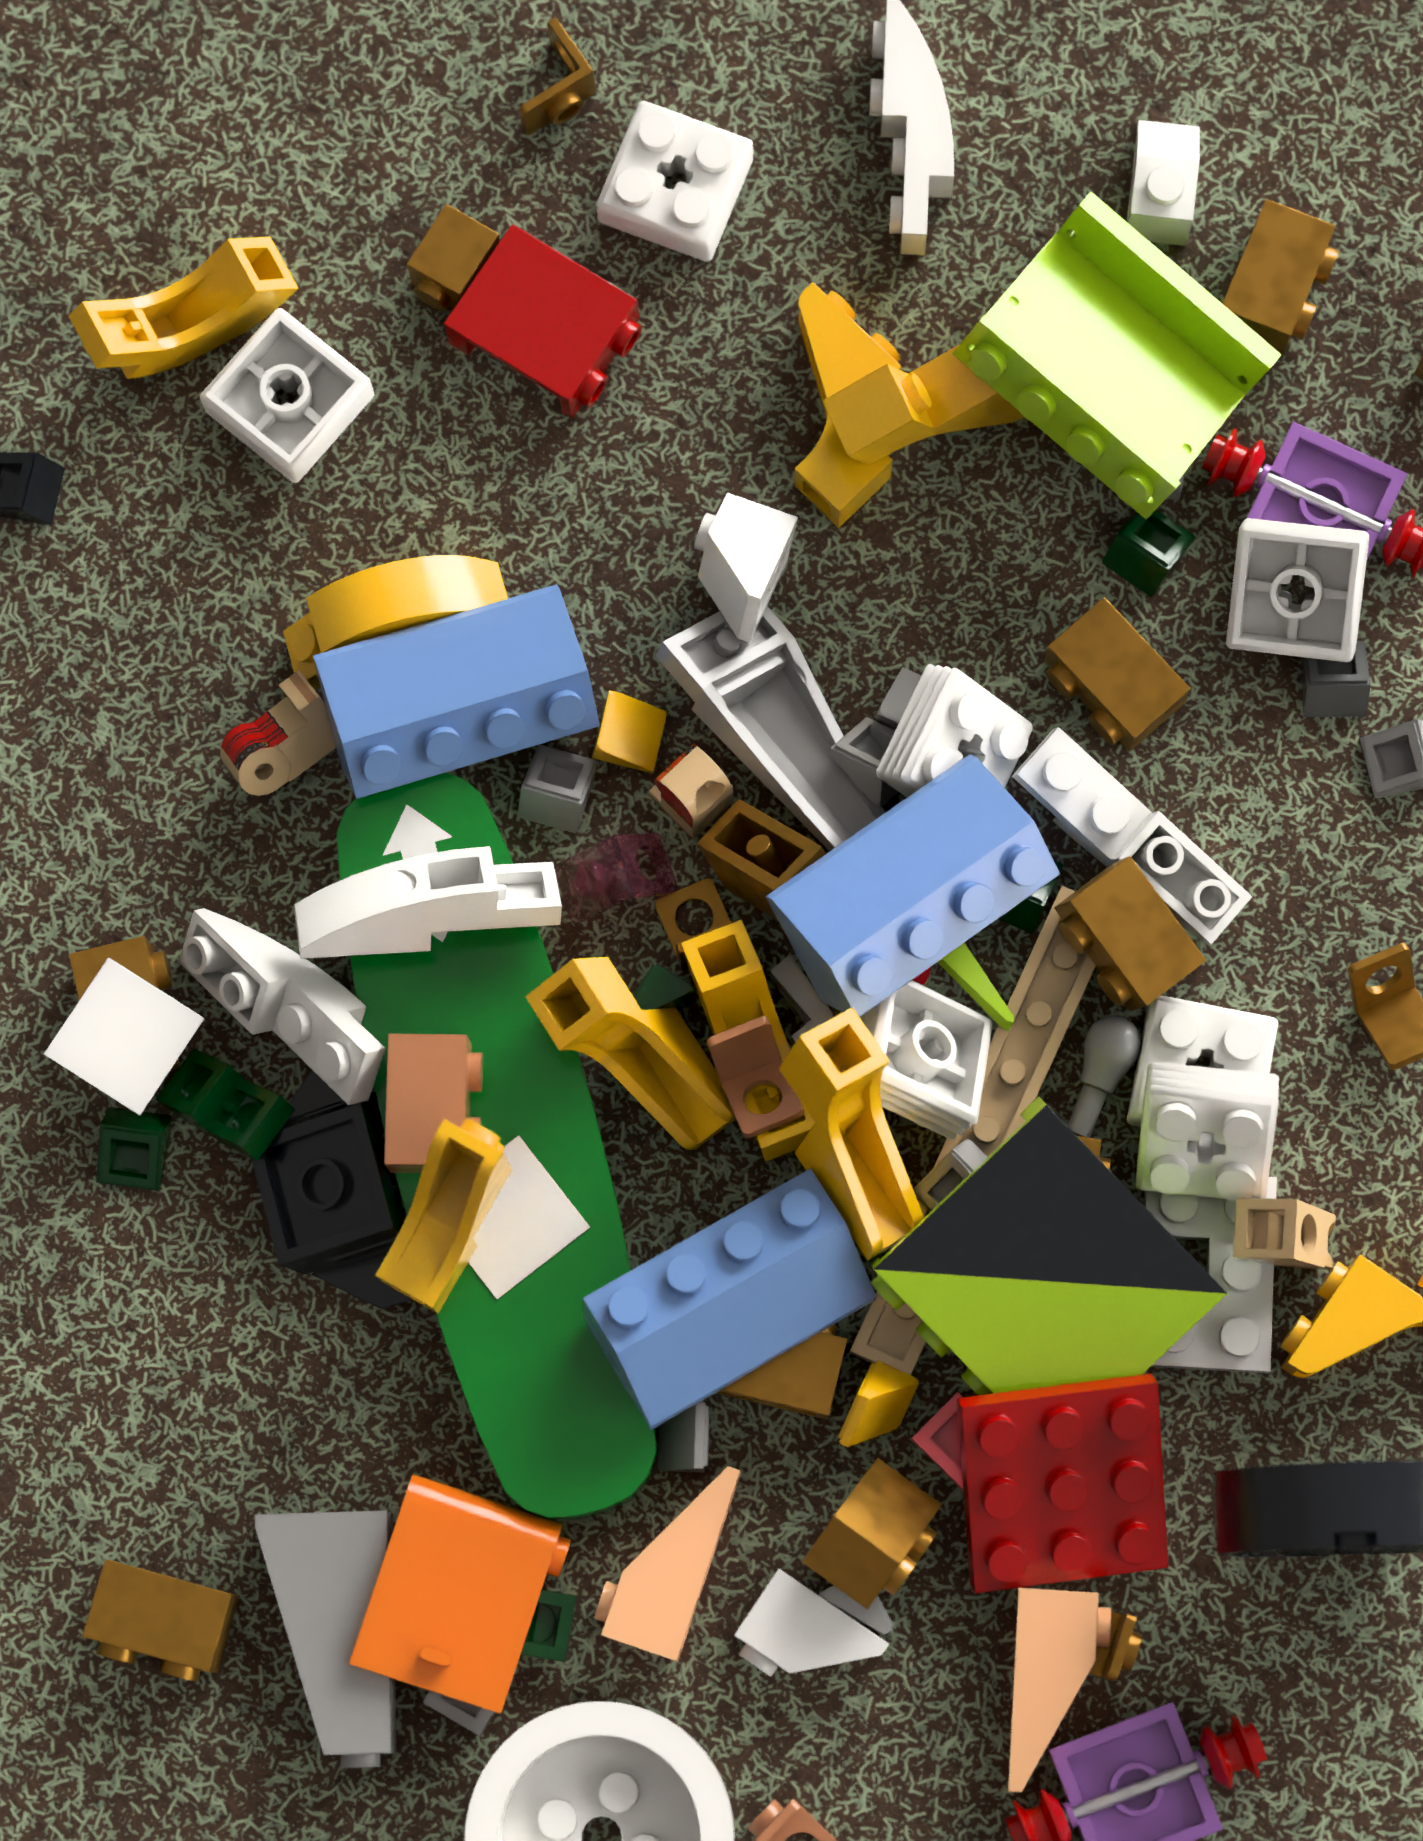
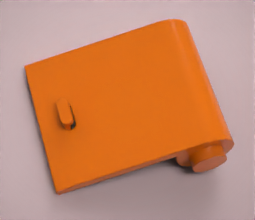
[349,1474,571,1714]

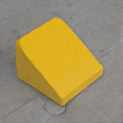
[592,690,668,773]
[838,1360,919,1447]

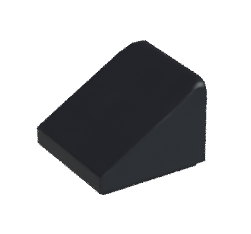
[0,452,65,525]

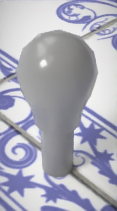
[1067,1015,1142,1138]

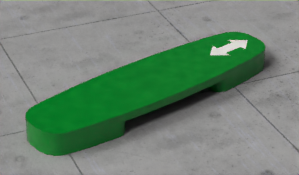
[336,773,658,1521]

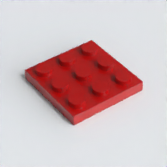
[957,1373,1169,1594]

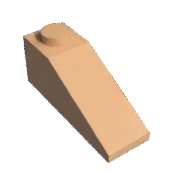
[594,1466,741,1662]
[1008,1588,1111,1792]

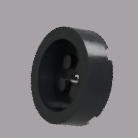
[1212,1461,1423,1557]

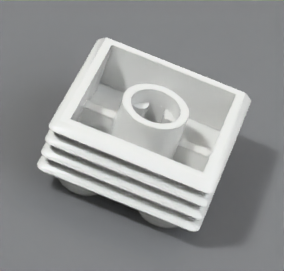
[596,101,753,262]
[200,308,374,483]
[1226,518,1369,662]
[876,664,1033,797]
[859,980,992,1140]
[1127,995,1278,1133]
[1135,1062,1279,1201]

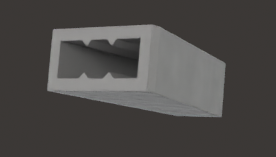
[255,1510,396,1768]

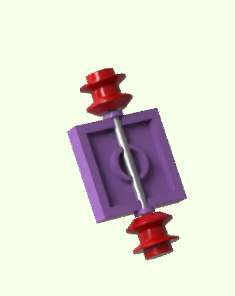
[1201,421,1423,580]
[1004,1702,1267,1841]

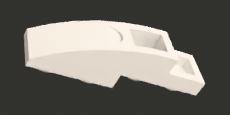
[869,0,954,255]
[1012,727,1252,945]
[294,846,562,959]
[179,908,386,1105]

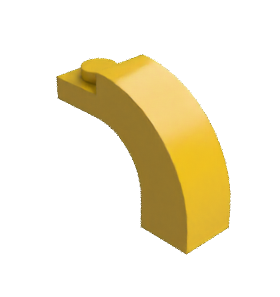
[69,237,298,379]
[283,555,508,690]
[681,920,815,1161]

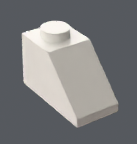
[1127,120,1200,246]
[694,493,798,643]
[734,1569,889,1677]

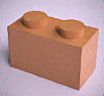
[384,1034,483,1173]

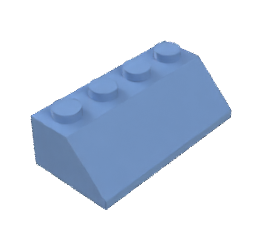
[313,584,600,799]
[766,754,1060,1017]
[583,1168,877,1430]

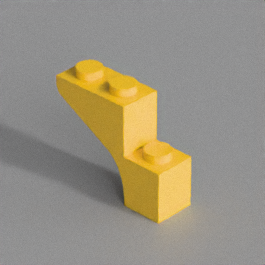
[795,282,901,528]
[822,344,1024,465]
[525,957,736,1150]
[779,1008,924,1260]
[375,1118,512,1314]
[1280,1255,1423,1378]

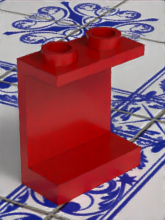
[444,223,642,419]

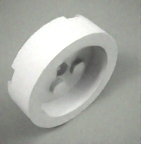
[465,1701,735,1841]

